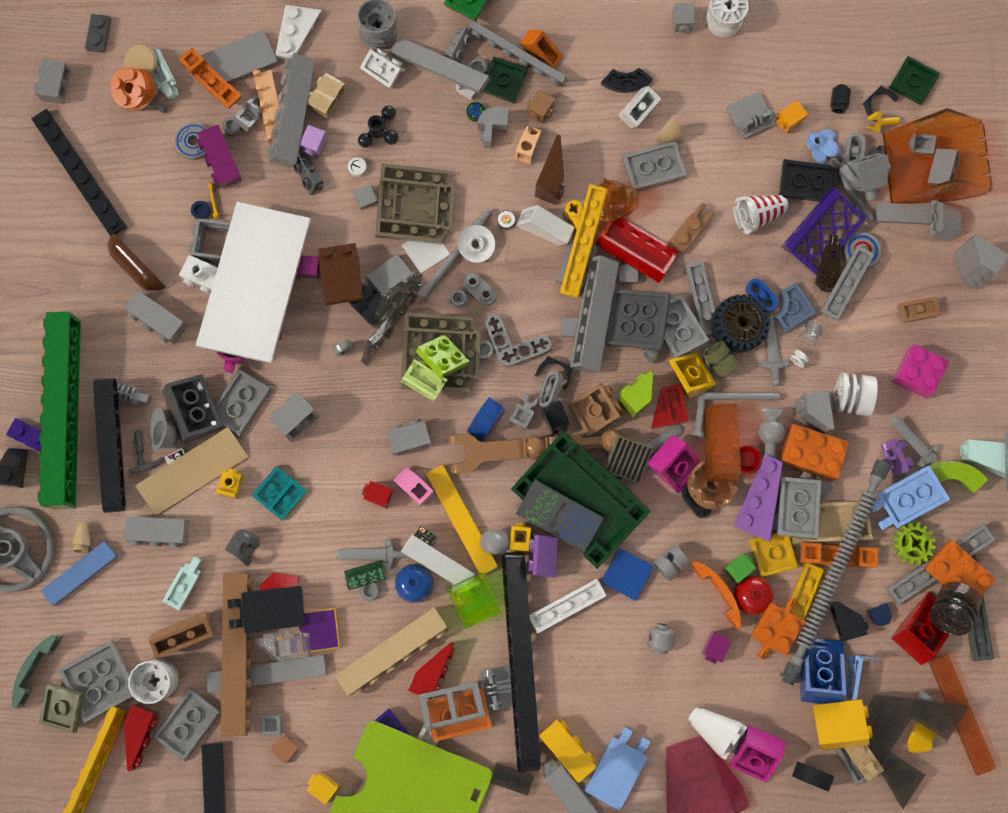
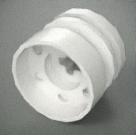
[706,0,749,37]
[834,372,878,416]
[128,658,179,704]

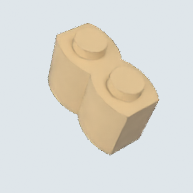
[307,73,346,119]

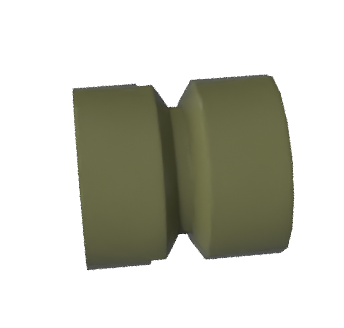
[703,341,739,377]

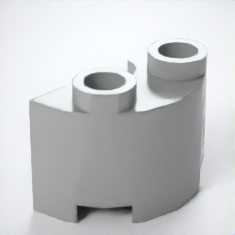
[930,200,962,241]

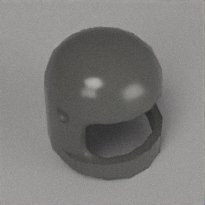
[225,529,260,566]

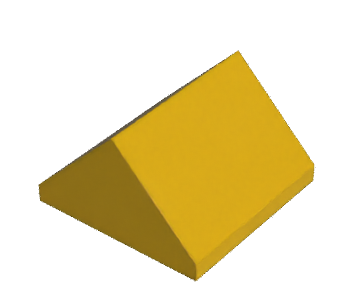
[669,353,716,399]

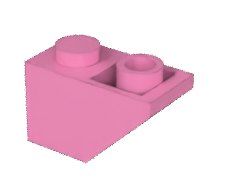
[393,466,434,507]

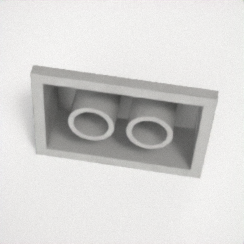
[954,234,1008,289]

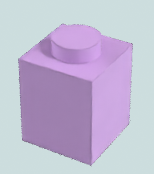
[300,125,328,157]

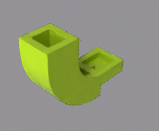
[930,460,988,493]

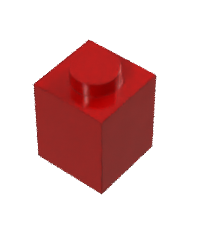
[362,481,393,509]

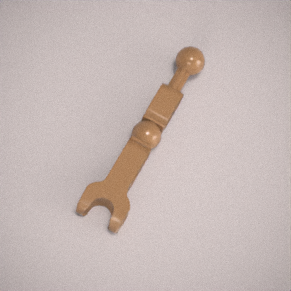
[448,429,623,473]

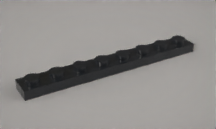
[31,109,127,236]

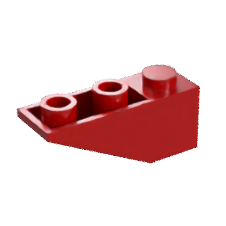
[408,642,456,700]
[124,704,159,772]

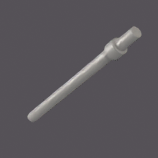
[418,208,492,300]

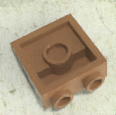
[569,383,624,437]

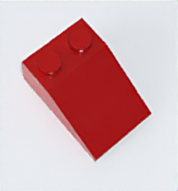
[891,592,959,666]

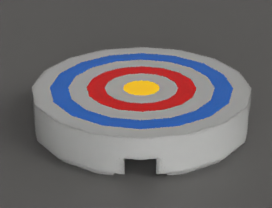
[843,232,881,269]

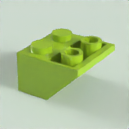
[618,371,653,419]

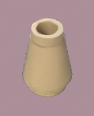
[71,523,91,553]

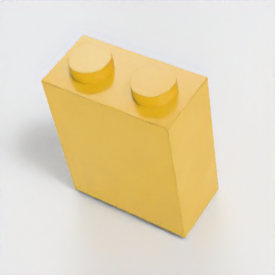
[813,699,873,751]

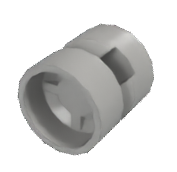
[653,545,691,582]

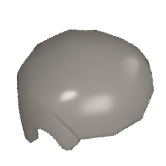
[480,528,510,554]

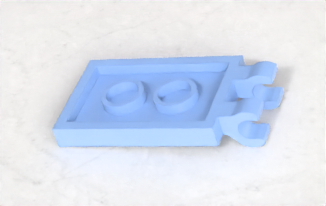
[869,465,950,530]
[584,727,650,811]

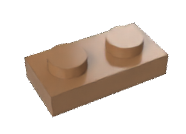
[897,296,941,323]

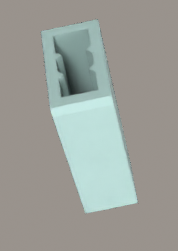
[960,440,1006,479]

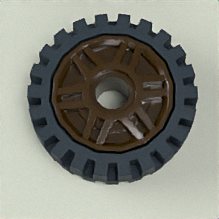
[711,294,770,353]

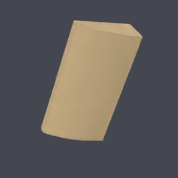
[791,502,873,546]

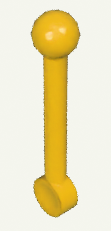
[208,182,220,219]

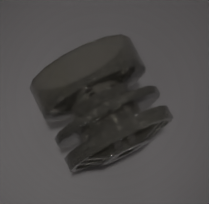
[929,582,982,636]

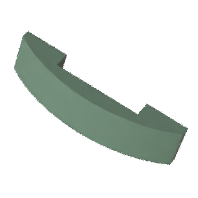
[12,635,63,709]

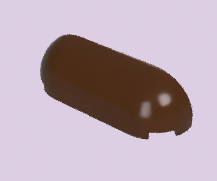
[108,233,166,291]

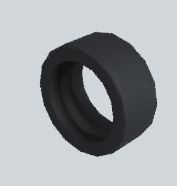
[792,761,834,792]

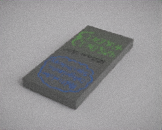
[516,479,604,552]

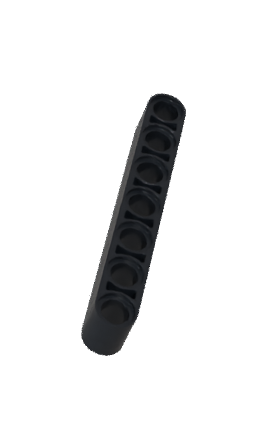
[93,378,126,513]

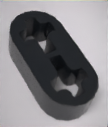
[681,485,711,518]

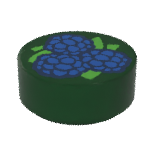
[466,102,485,122]

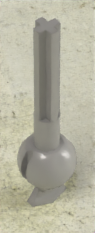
[758,408,785,459]

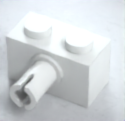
[179,255,218,295]

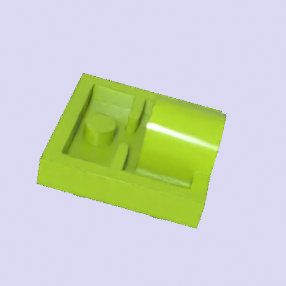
[416,335,469,379]

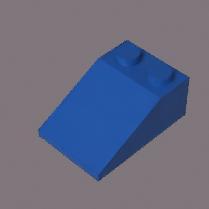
[800,638,847,704]

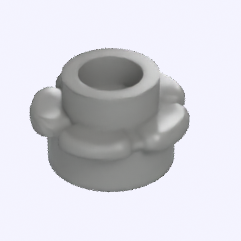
[450,290,468,308]

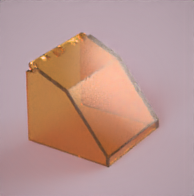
[882,108,993,204]

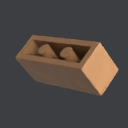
[149,611,214,659]

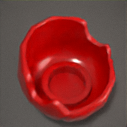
[732,445,762,474]

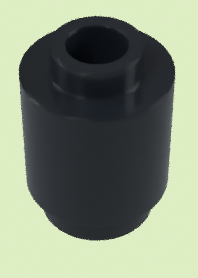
[830,84,851,114]

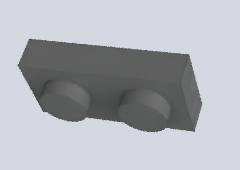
[85,14,111,53]

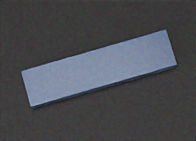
[41,541,118,606]

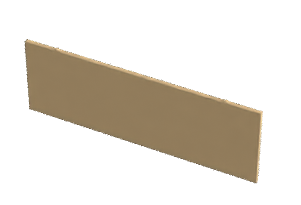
[135,427,248,516]

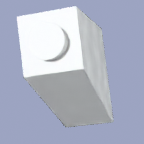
[515,205,575,246]

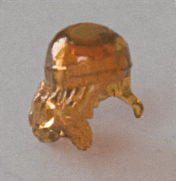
[598,178,639,222]

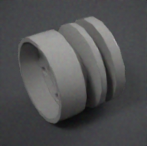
[357,0,397,49]

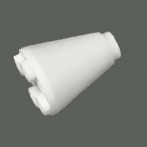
[688,707,747,761]

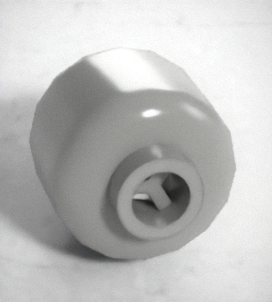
[648,623,675,654]

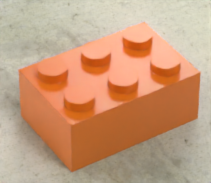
[778,424,849,481]

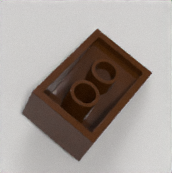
[535,134,566,205]
[318,243,364,306]

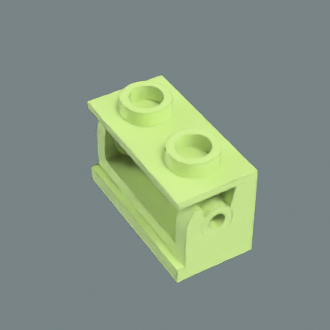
[401,359,447,402]

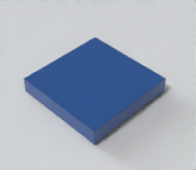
[601,548,654,601]

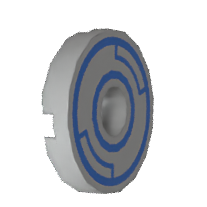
[175,123,207,160]

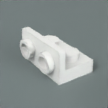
[360,48,406,88]

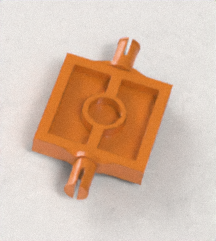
[750,597,805,660]

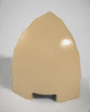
[656,117,684,144]

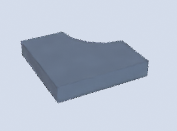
[775,282,817,333]

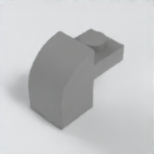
[478,107,509,148]

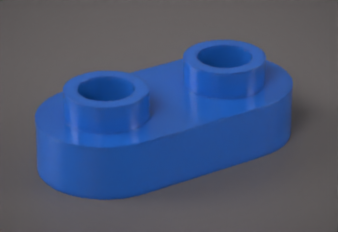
[746,278,778,313]

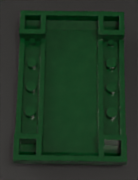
[511,431,651,569]

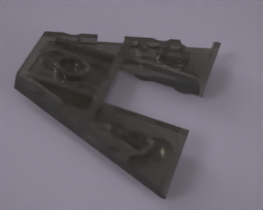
[361,271,423,366]
[865,694,969,809]

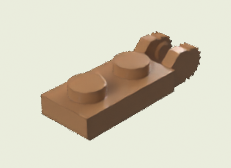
[668,203,715,253]

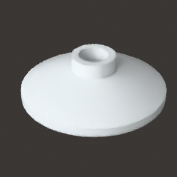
[458,225,495,263]

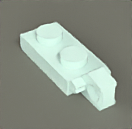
[153,48,179,100]
[162,556,203,611]

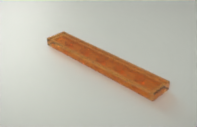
[928,654,996,776]

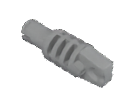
[117,383,152,405]

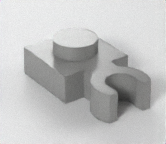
[509,393,538,430]

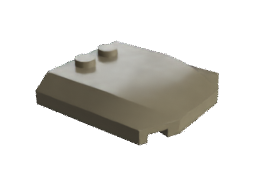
[375,163,455,244]
[401,312,481,393]

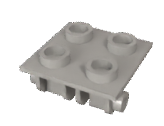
[726,92,776,139]
[479,665,512,711]

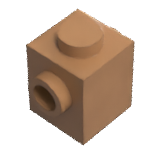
[526,90,555,124]

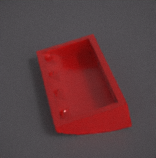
[595,213,679,283]

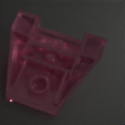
[666,735,750,813]

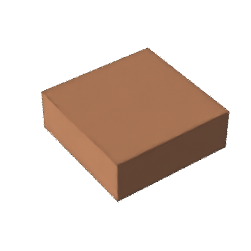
[270,735,299,764]

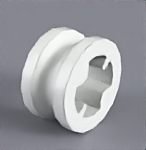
[790,350,809,368]

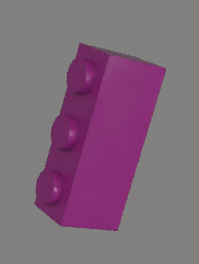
[196,125,242,188]

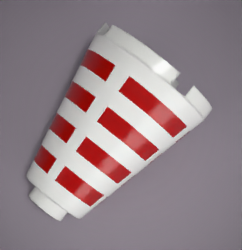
[733,195,789,234]

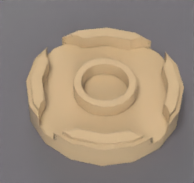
[124,44,158,78]

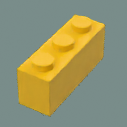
[539,719,596,783]

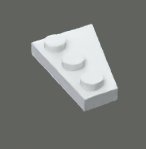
[275,5,322,60]

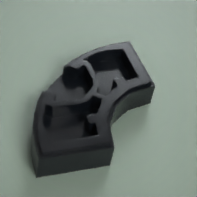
[601,68,653,93]

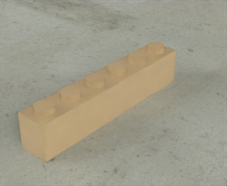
[334,607,448,696]

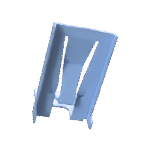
[845,655,881,700]

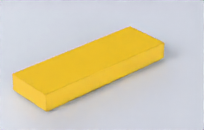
[791,563,825,621]

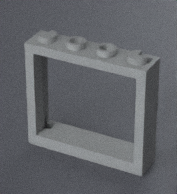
[542,758,598,813]

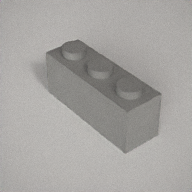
[124,290,187,344]
[124,516,189,548]

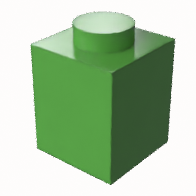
[723,553,756,584]

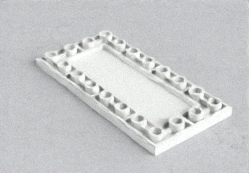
[196,202,311,364]

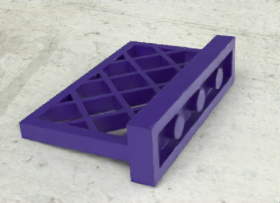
[781,188,867,275]

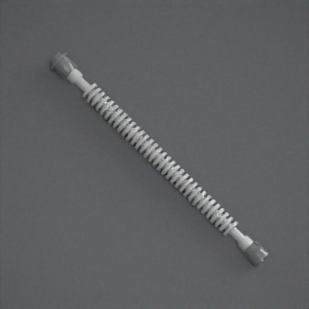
[780,459,891,686]

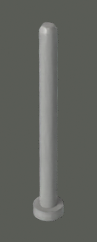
[691,347,711,438]

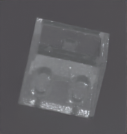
[255,630,311,661]

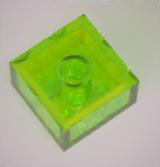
[446,572,501,629]

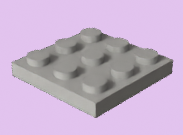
[58,640,133,723]

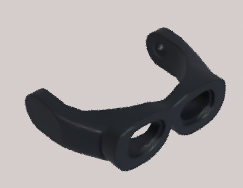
[862,85,899,122]
[535,356,573,390]

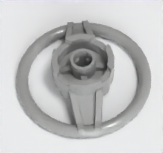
[0,506,54,592]

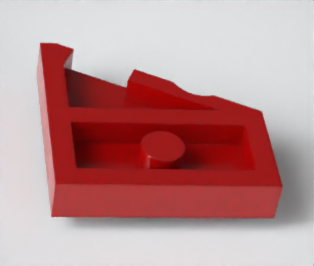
[651,384,689,429]

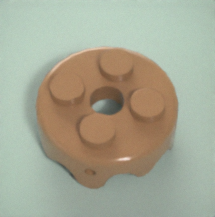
[687,461,737,510]

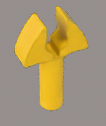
[866,111,901,133]

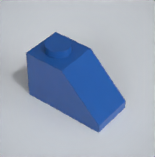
[467,397,505,442]

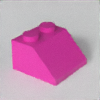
[647,435,701,494]
[730,725,786,783]

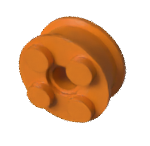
[110,67,155,110]

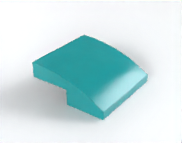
[251,465,307,521]

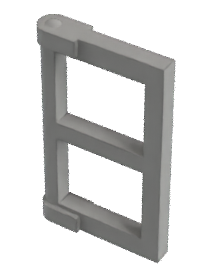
[418,681,485,731]

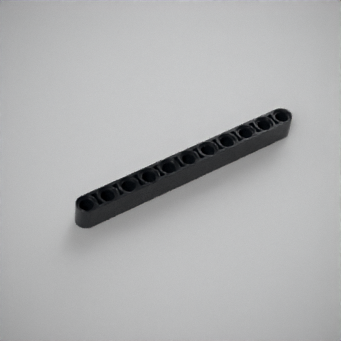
[502,551,541,773]

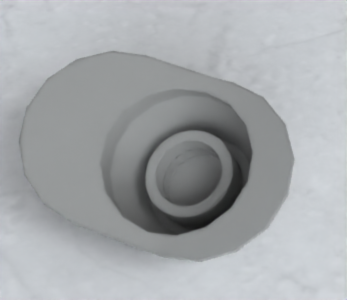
[150,408,177,451]

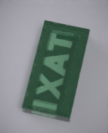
[344,560,387,590]

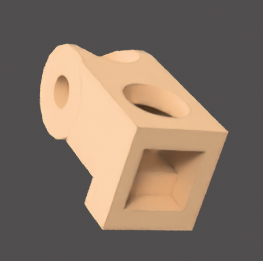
[515,125,542,165]

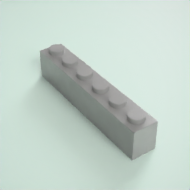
[268,53,315,168]
[570,255,619,373]

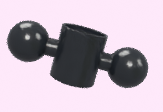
[358,105,399,148]

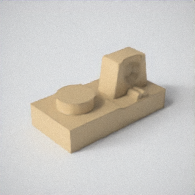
[844,745,884,781]

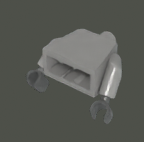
[831,145,891,200]

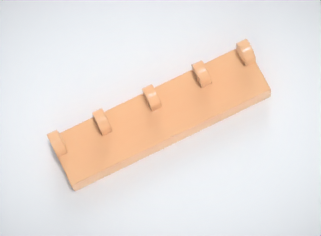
[253,70,279,145]

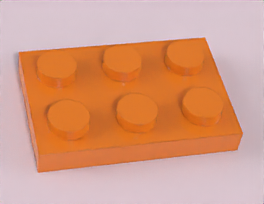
[923,539,996,609]
[426,688,492,742]

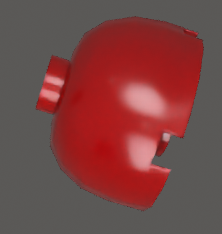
[733,576,773,615]

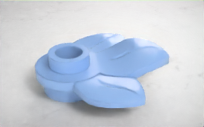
[806,129,840,164]

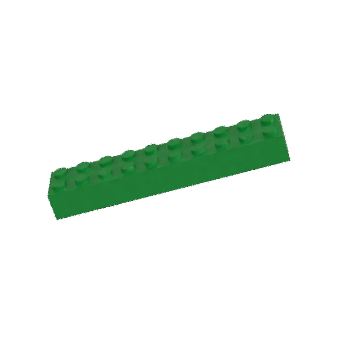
[37,312,81,509]

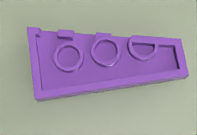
[734,454,784,542]

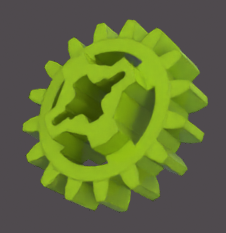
[891,523,936,565]

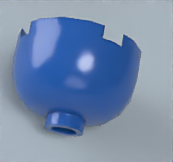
[395,564,434,603]

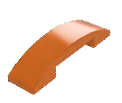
[178,48,242,109]
[800,542,878,568]
[690,561,741,629]

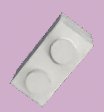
[618,86,661,128]

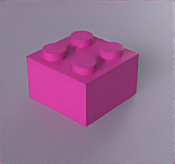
[892,344,949,399]

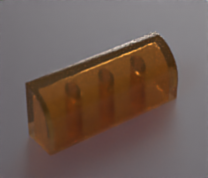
[704,404,741,483]

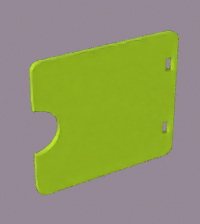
[329,721,492,813]

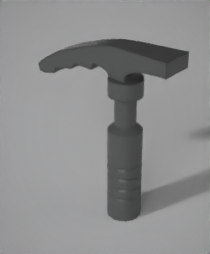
[128,430,165,474]

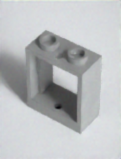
[189,218,230,263]

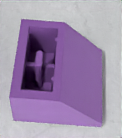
[528,535,558,578]

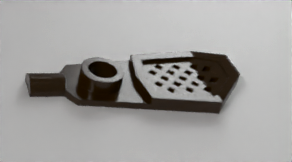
[814,235,840,293]

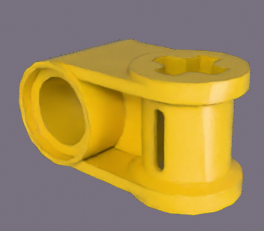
[564,200,583,233]

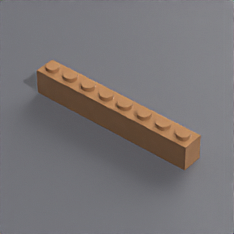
[220,573,253,737]

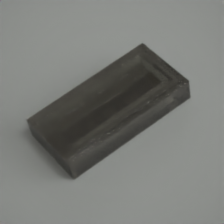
[490,763,534,796]

